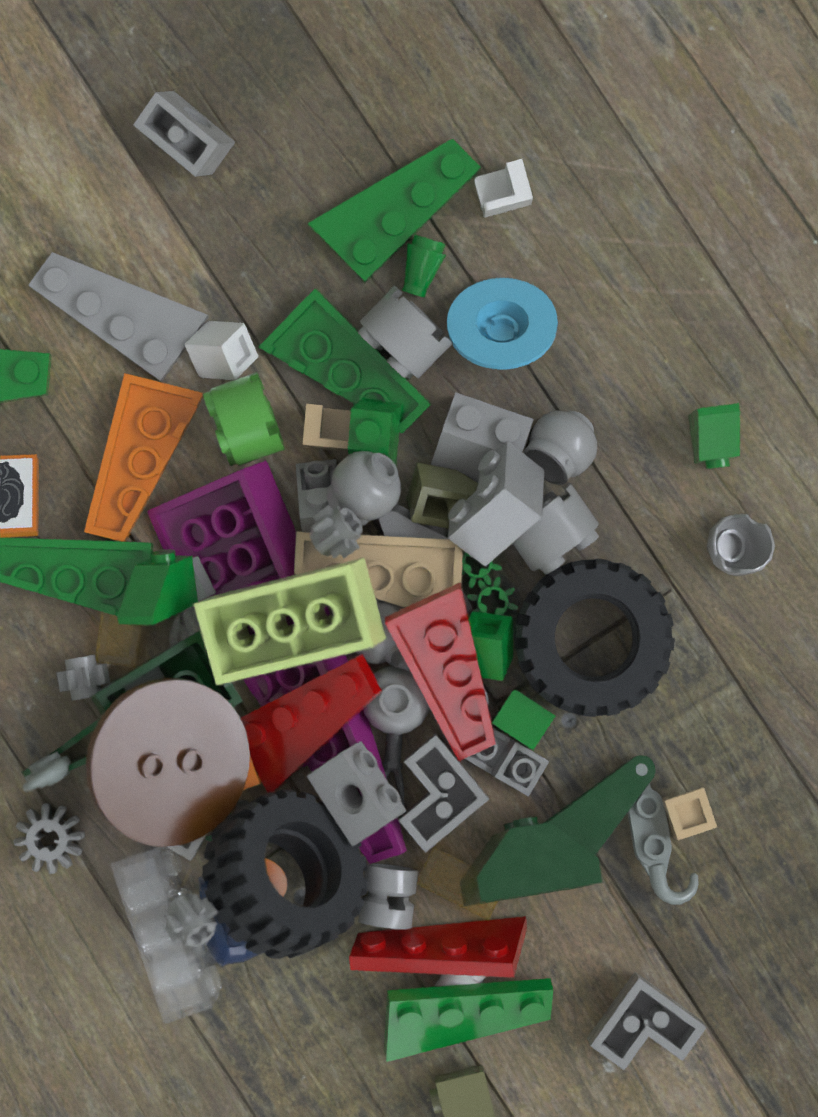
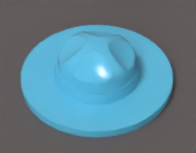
[447,278,558,369]

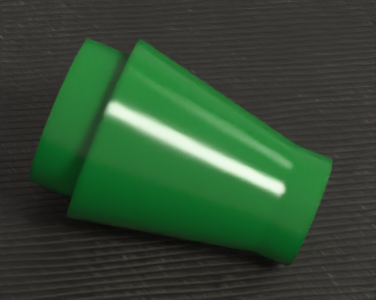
[402,234,446,298]

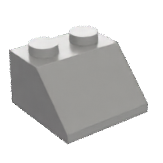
[431,392,534,483]

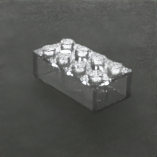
[110,846,222,1024]

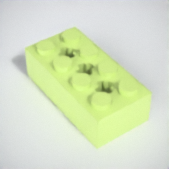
[194,558,386,685]

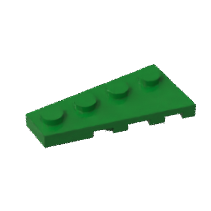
[308,138,481,283]
[259,289,432,434]

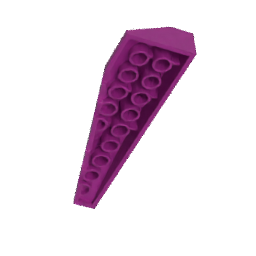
[147,460,407,864]

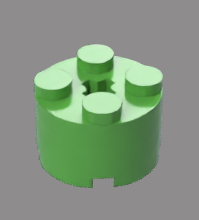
[203,372,285,466]

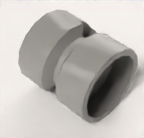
[358,863,419,929]

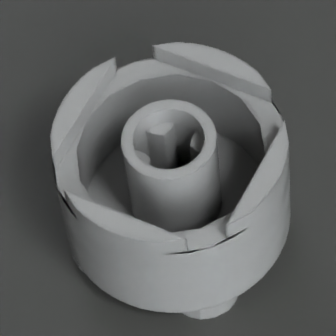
[358,286,453,379]
[512,482,599,575]

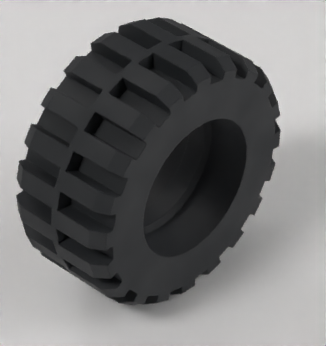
[514,559,675,717]
[202,789,368,959]

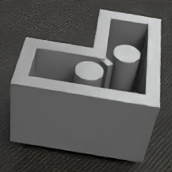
[448,441,544,566]
[399,733,489,853]
[587,972,707,1070]

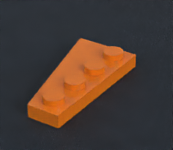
[84,373,204,542]

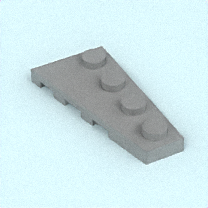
[29,252,209,382]

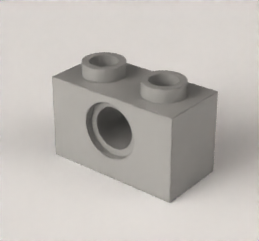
[133,91,235,177]
[307,741,407,847]

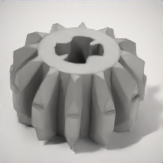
[14,803,85,874]

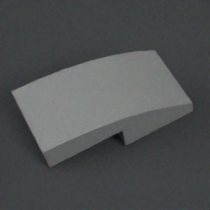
[465,728,549,797]

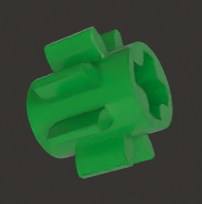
[462,552,502,588]
[467,577,518,616]

